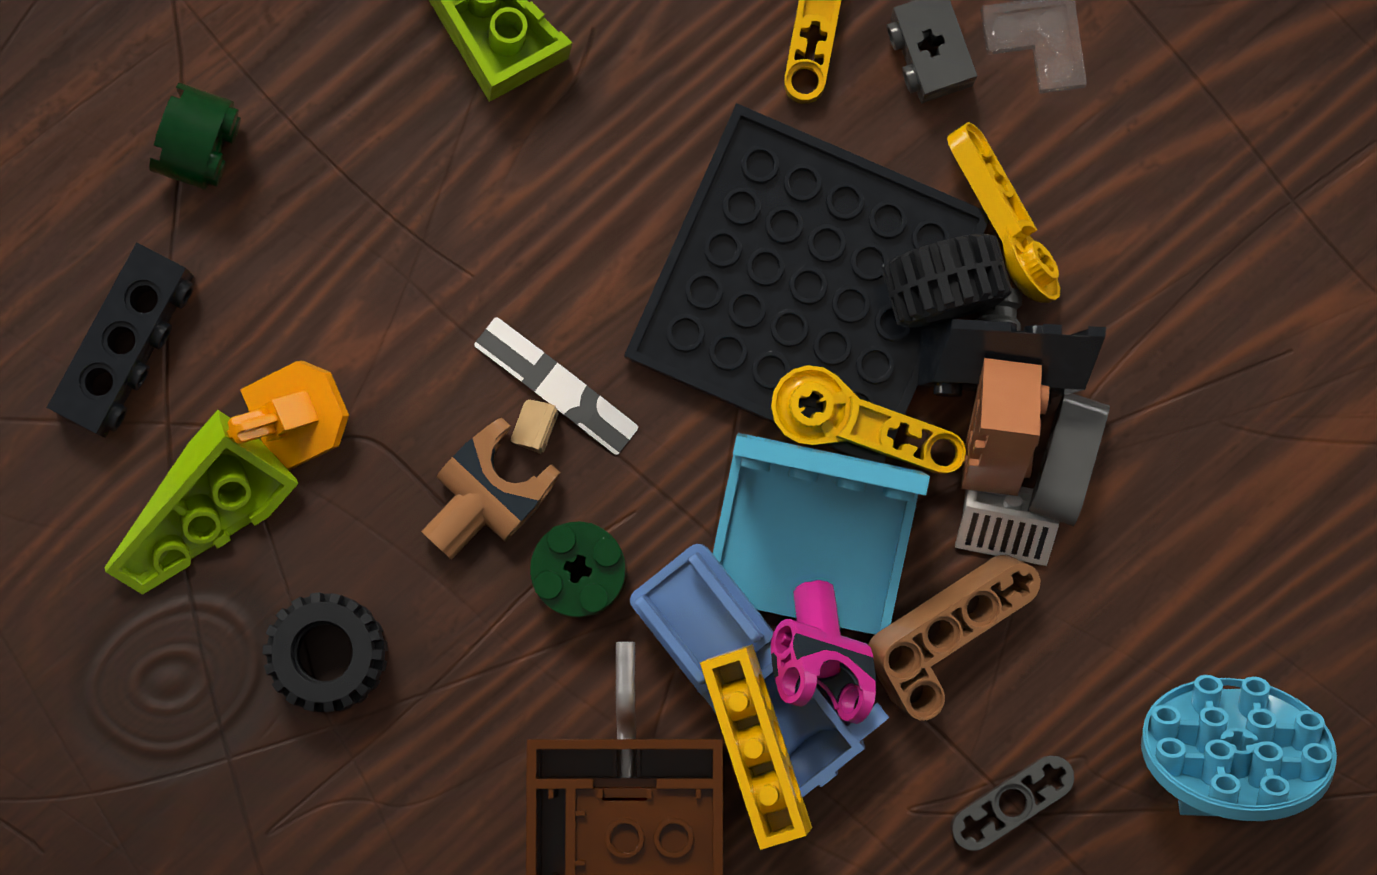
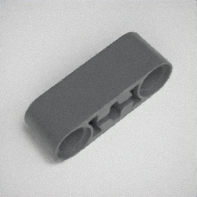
[1028,393,1110,526]

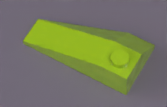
[104,410,298,595]

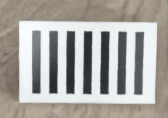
[955,487,1059,566]

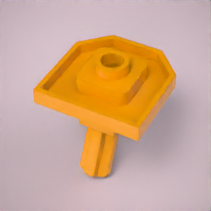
[227,361,349,470]

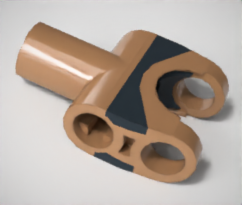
[421,417,561,560]

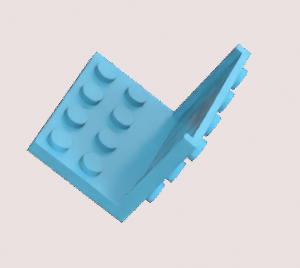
[713,433,930,635]

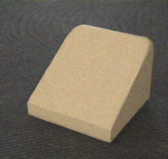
[511,400,559,454]

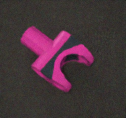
[771,580,876,724]

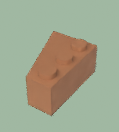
[961,358,1049,496]

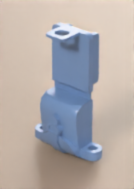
[630,544,889,807]

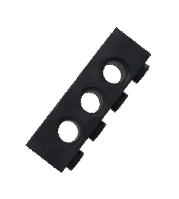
[46,242,194,438]

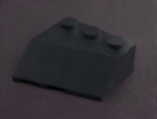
[918,319,1106,405]

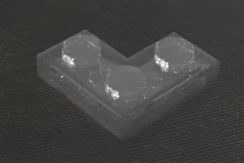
[980,0,1087,94]

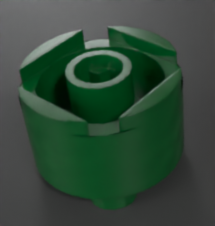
[149,83,241,190]
[530,521,627,619]

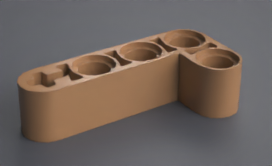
[868,555,1041,720]

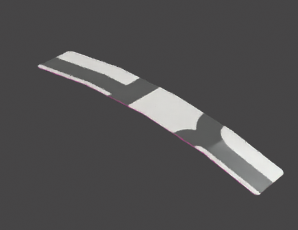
[474,317,638,455]

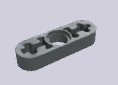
[950,755,1074,851]

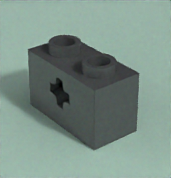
[886,0,977,104]

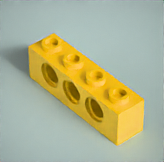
[700,644,812,850]

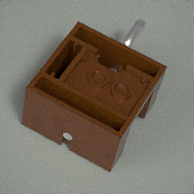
[526,642,723,875]

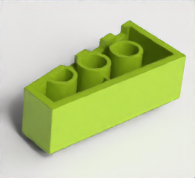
[429,0,573,102]

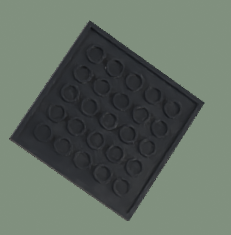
[624,103,990,463]

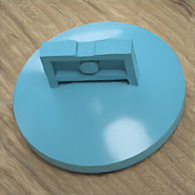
[1141,675,1337,821]

